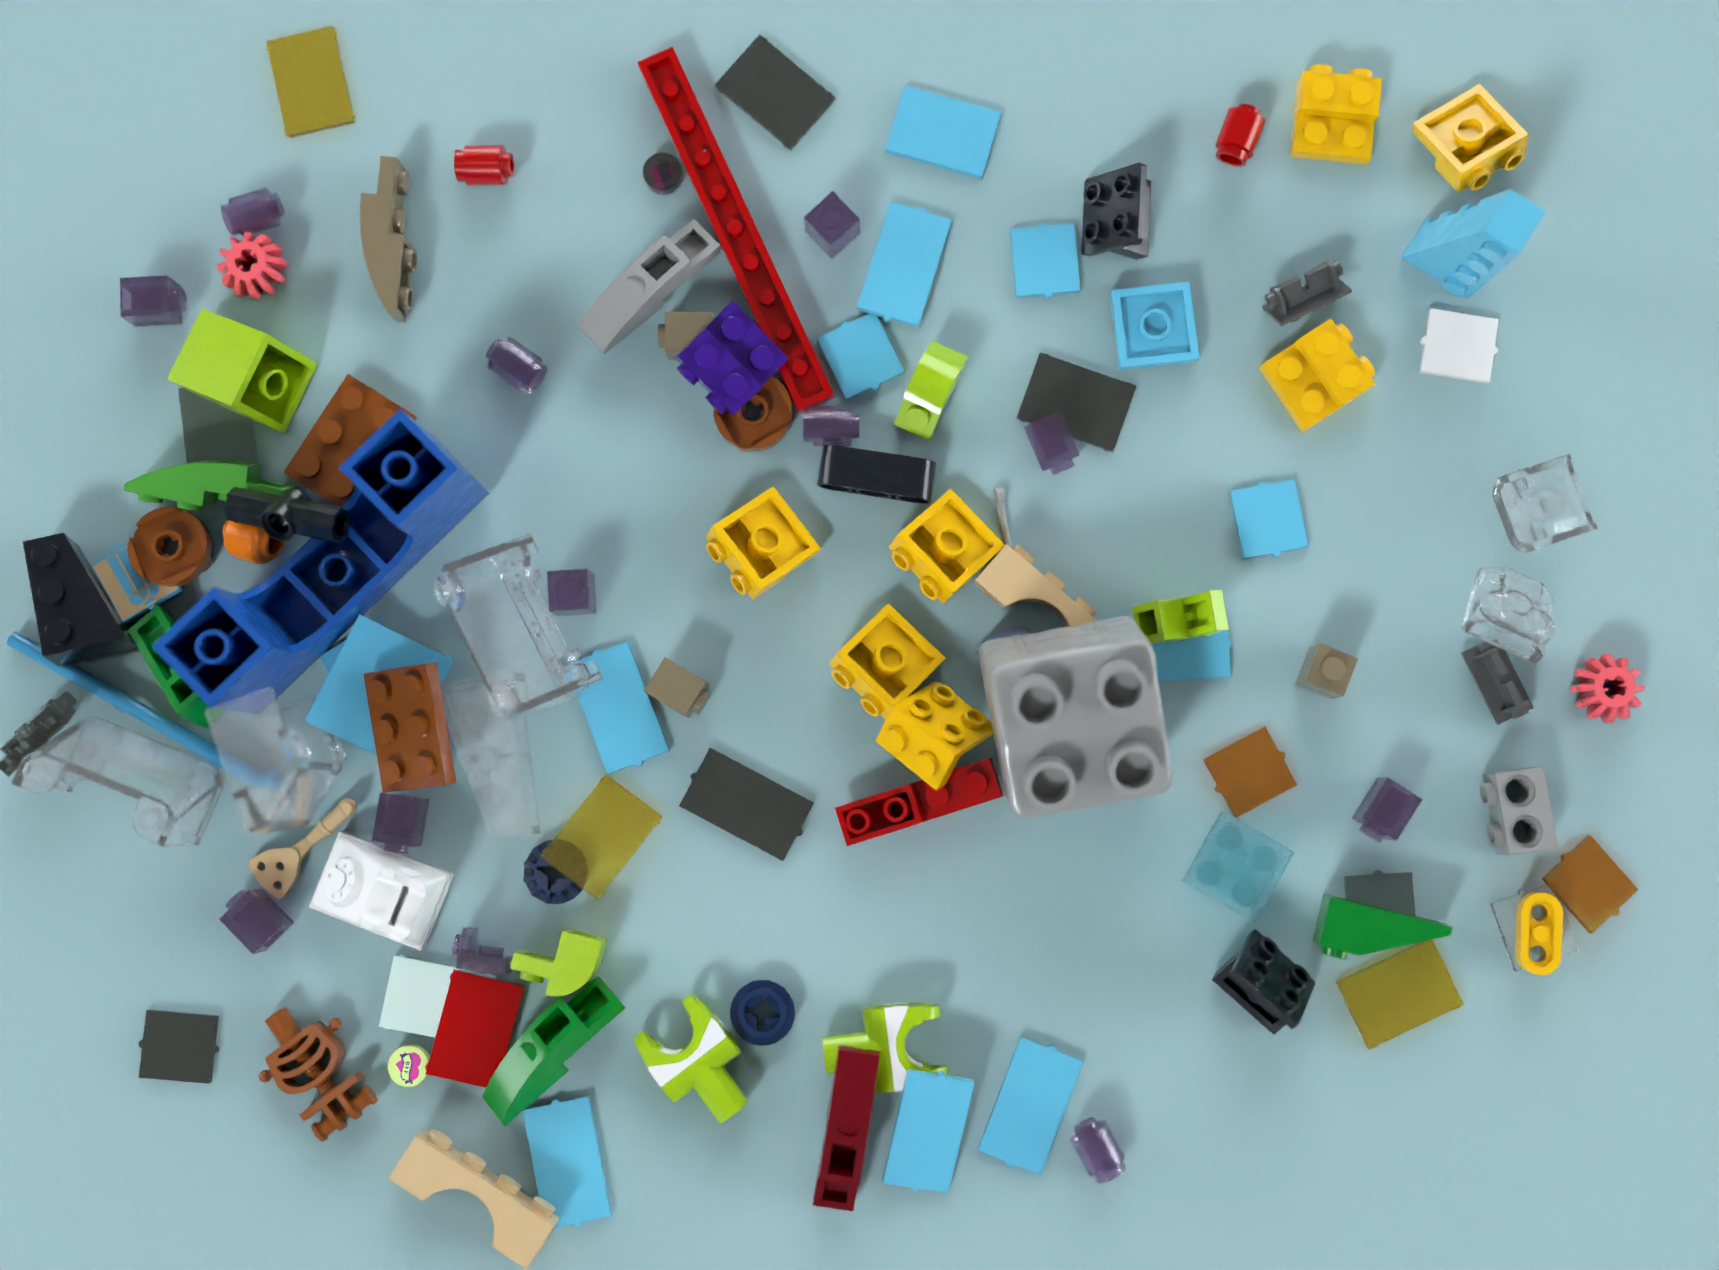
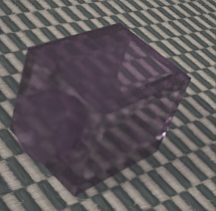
[804,191,860,259]
[120,276,187,327]
[1023,411,1080,475]
[547,568,597,616]
[1352,777,1422,843]
[372,793,429,854]
[219,888,295,954]

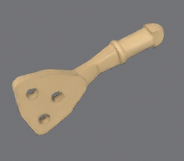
[248,798,357,899]

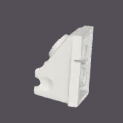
[309,831,454,951]

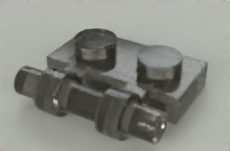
[0,691,77,777]

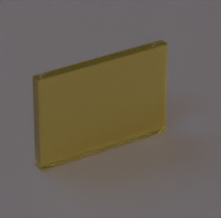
[266,26,355,138]
[540,774,662,900]
[1336,939,1464,1049]

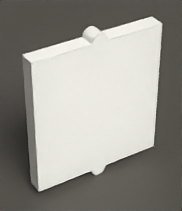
[1419,308,1499,384]

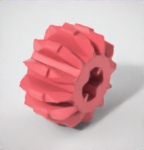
[216,231,288,301]
[1569,654,1646,723]

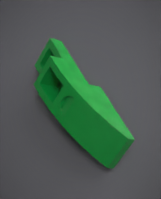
[482,976,625,1126]

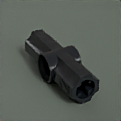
[223,487,351,543]

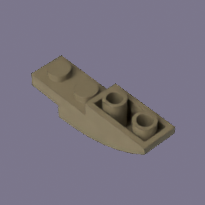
[360,156,417,323]

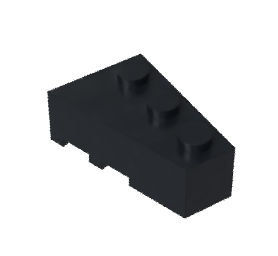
[23,533,138,667]

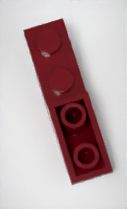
[813,1045,880,1211]

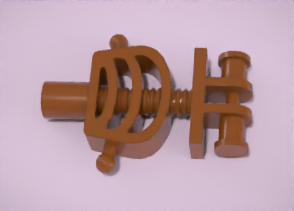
[259,1007,378,1142]

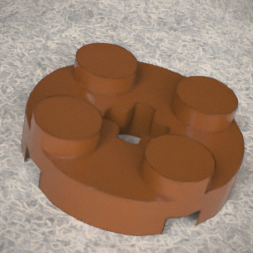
[713,376,793,452]
[127,507,212,587]

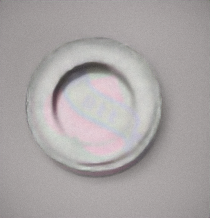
[643,152,683,195]

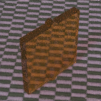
[1203,727,1297,818]
[1542,835,1638,933]

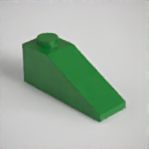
[128,605,228,729]
[1312,894,1453,959]

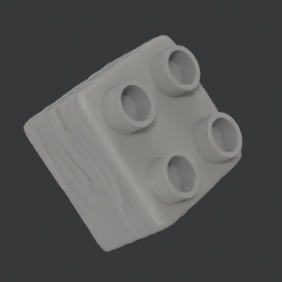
[979,616,1172,818]

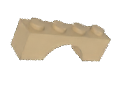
[973,544,1096,627]
[388,1129,560,1270]

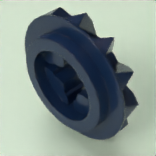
[523,840,588,904]
[730,980,795,1046]

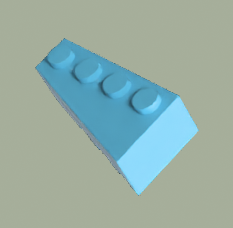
[1401,189,1546,299]

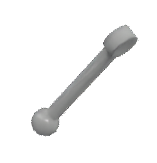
[993,487,1012,548]

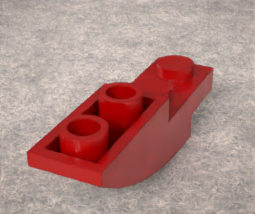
[835,757,1004,846]

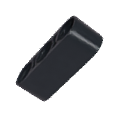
[817,445,936,504]

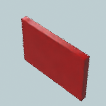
[425,969,524,1088]

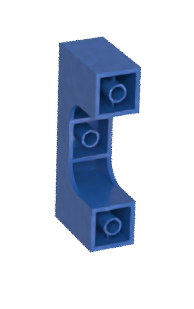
[152,409,490,715]

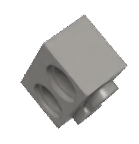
[1480,766,1558,855]

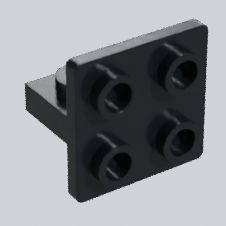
[1081,162,1151,260]
[1212,929,1315,1035]

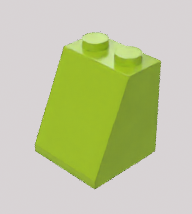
[167,308,318,434]

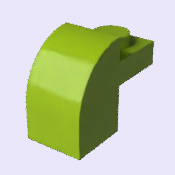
[894,340,968,441]
[1132,589,1229,645]
[510,928,607,996]

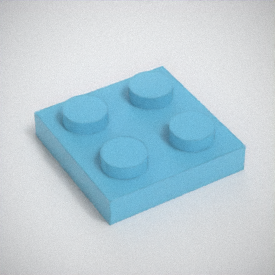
[1109,281,1200,371]

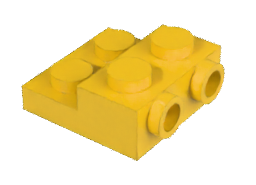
[1290,64,1382,165]
[1412,84,1529,193]
[1259,318,1375,433]
[705,486,821,600]
[889,488,1005,604]
[828,603,946,720]

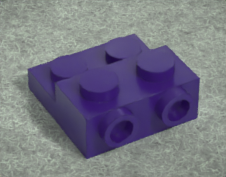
[675,301,789,415]

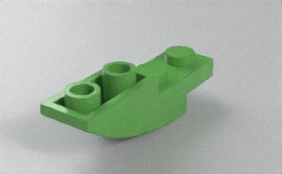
[124,459,298,511]

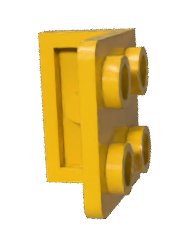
[876,682,993,791]

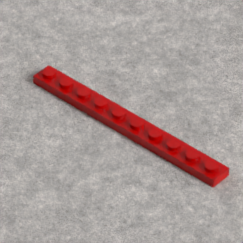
[637,47,835,414]

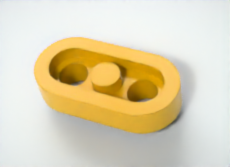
[1515,892,1563,975]

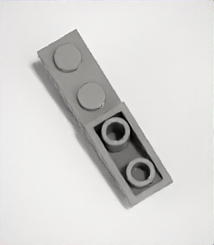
[577,219,721,354]

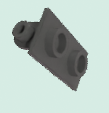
[1262,260,1352,327]
[1461,635,1534,725]

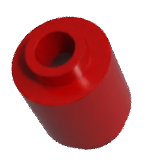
[1215,103,1265,167]
[454,145,514,186]

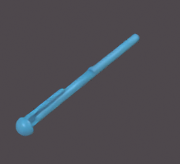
[7,632,282,798]

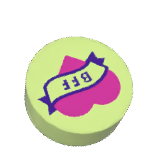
[388,1044,430,1087]

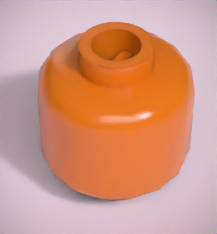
[222,520,286,564]

